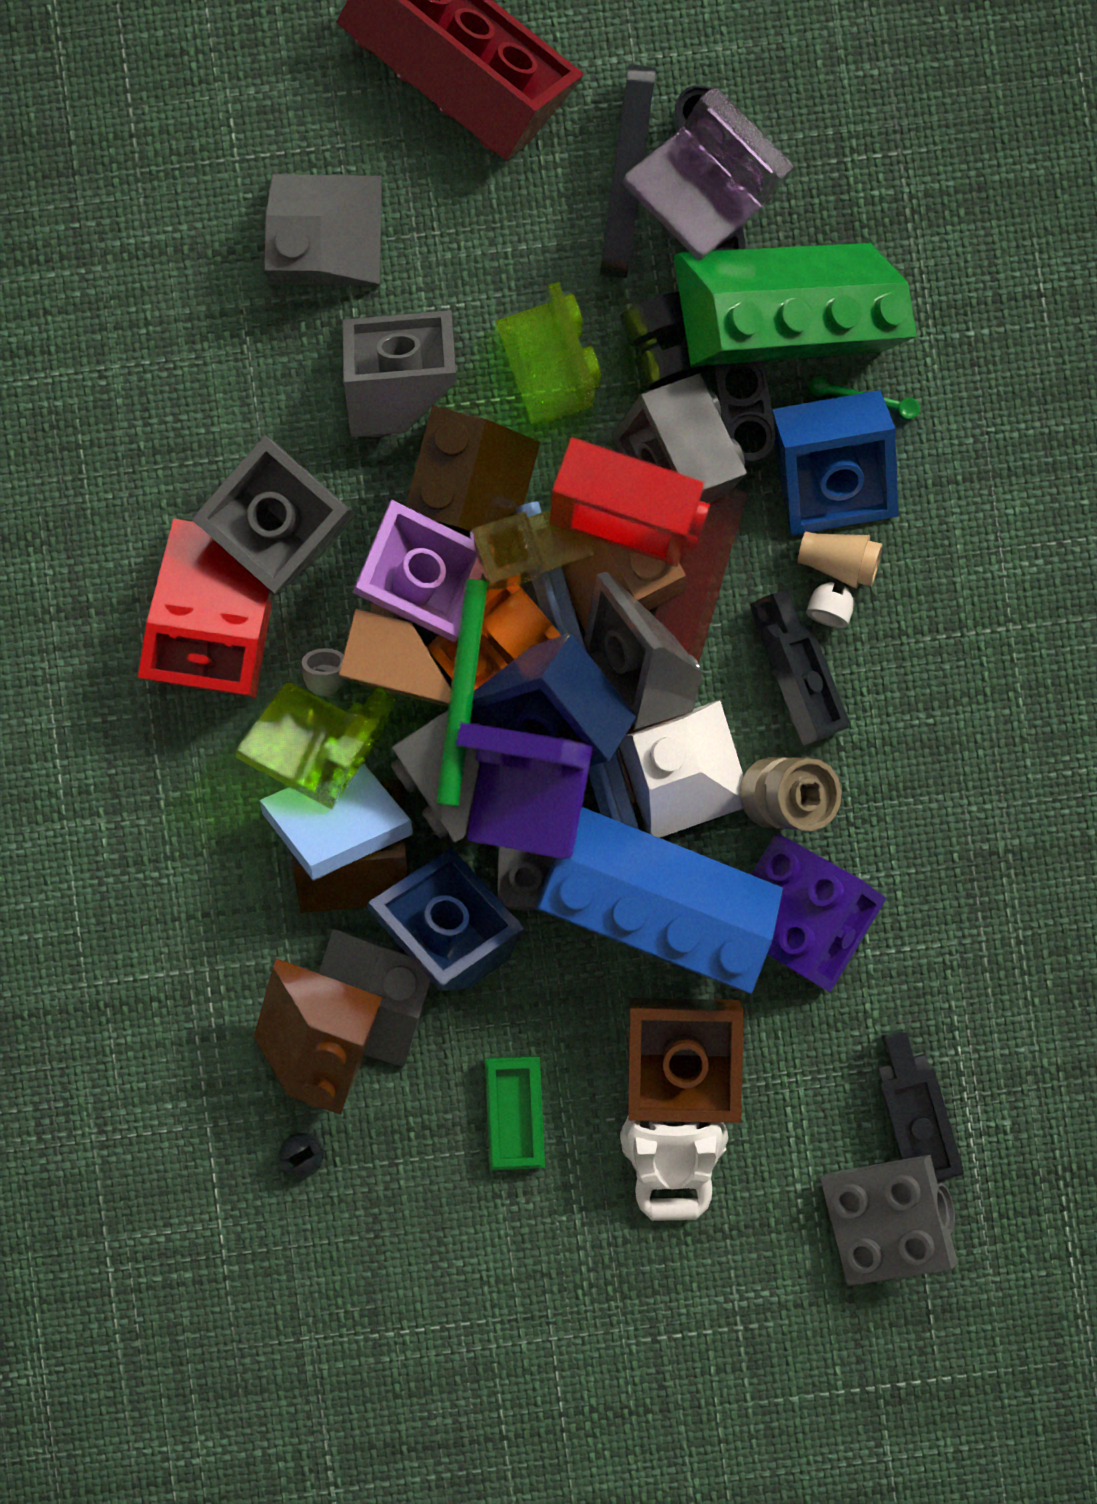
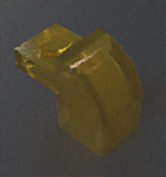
[470,510,594,590]

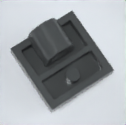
[820,1155,958,1286]

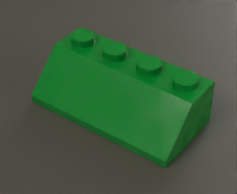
[674,243,917,366]

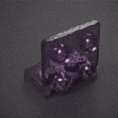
[623,86,794,260]

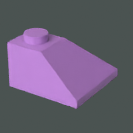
[352,500,492,642]

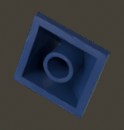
[366,848,524,991]

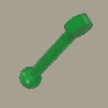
[808,376,920,420]

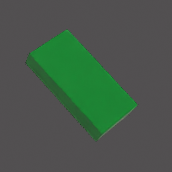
[485,1055,545,1170]

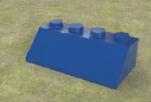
[534,807,783,993]

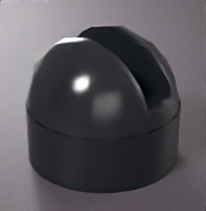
[278,1132,324,1179]

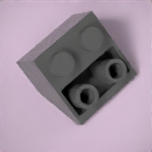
[390,711,480,843]

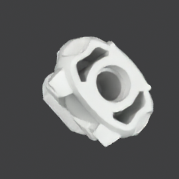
[620,1117,728,1221]

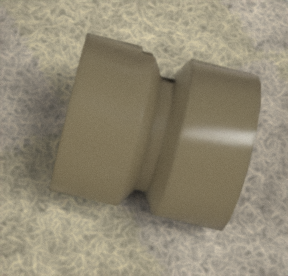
[740,757,842,831]

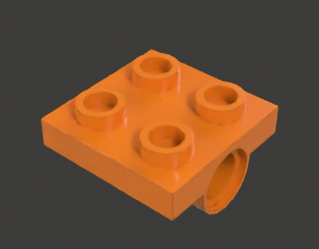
[426,573,563,691]

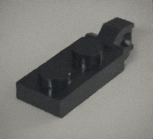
[750,590,850,746]
[877,1029,964,1182]

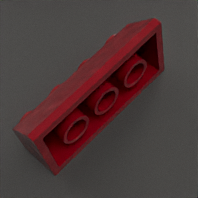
[336,0,584,160]

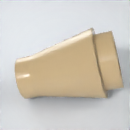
[798,531,882,589]

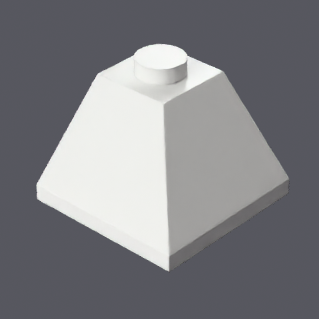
[619,701,744,838]

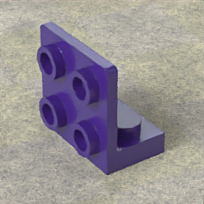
[456,722,592,859]
[751,834,887,992]

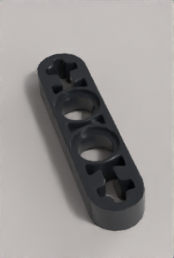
[600,64,656,278]

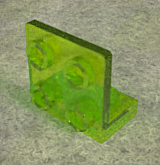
[495,282,602,427]
[236,682,396,809]

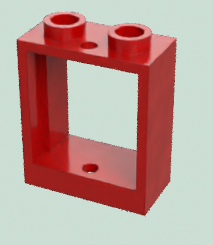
[549,437,710,567]

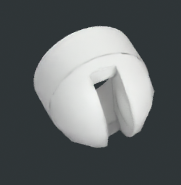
[806,582,854,628]

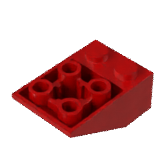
[138,519,273,699]

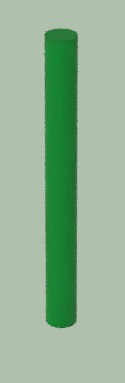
[436,579,488,808]

